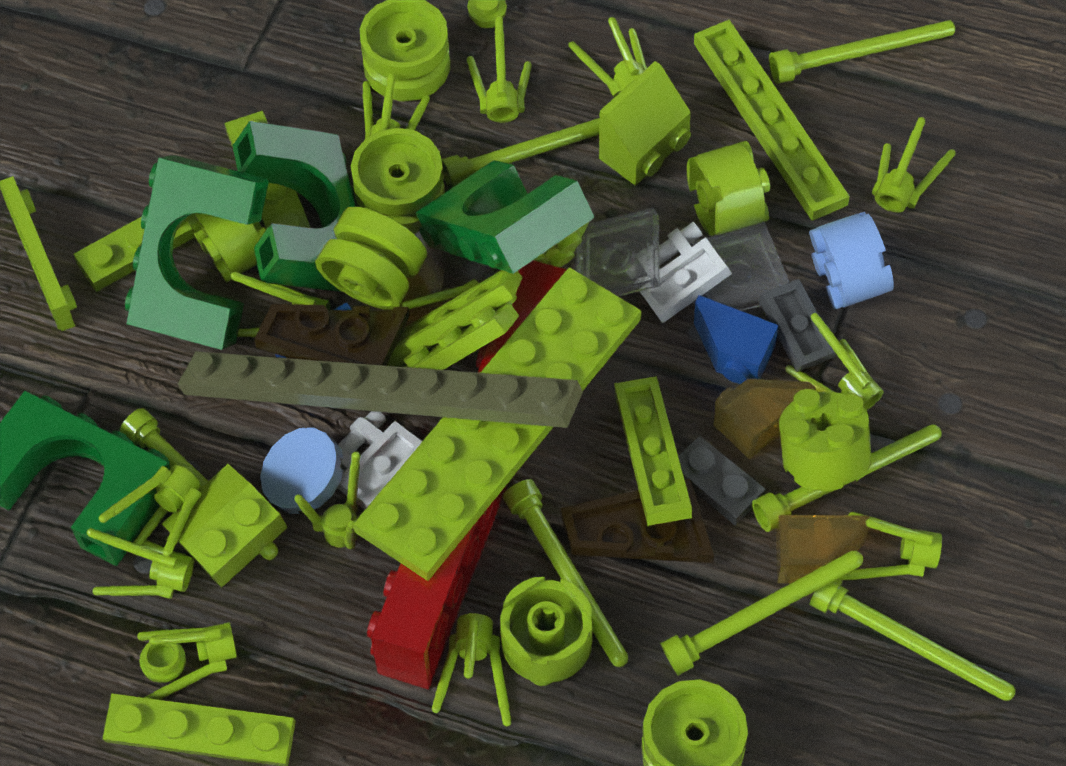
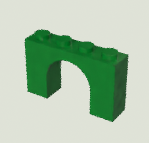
[232,121,355,292]
[125,155,269,350]
[415,160,595,274]
[0,391,170,567]

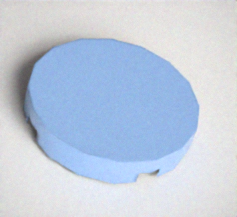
[260,428,343,514]

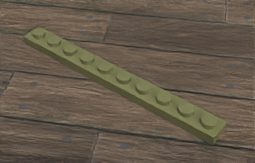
[178,351,583,428]

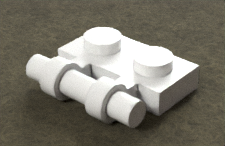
[625,221,732,323]
[337,411,422,510]

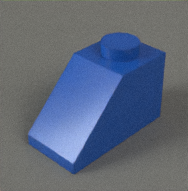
[694,295,779,387]

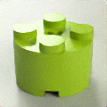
[687,141,770,236]
[186,213,266,283]
[779,389,871,491]
[500,577,593,686]

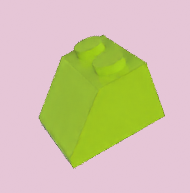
[599,61,691,186]
[162,464,288,588]

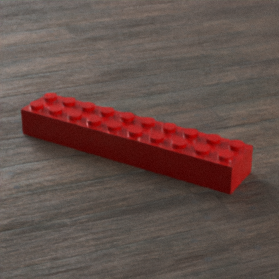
[367,260,567,690]

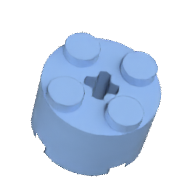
[809,212,894,310]

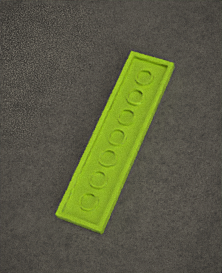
[353,267,641,581]

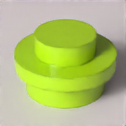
[467,0,507,28]
[139,642,186,683]

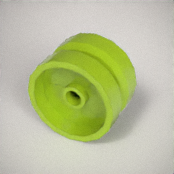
[360,0,450,101]
[351,128,445,234]
[315,207,427,310]
[641,679,748,766]

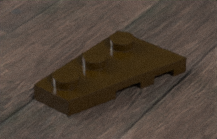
[255,304,410,366]

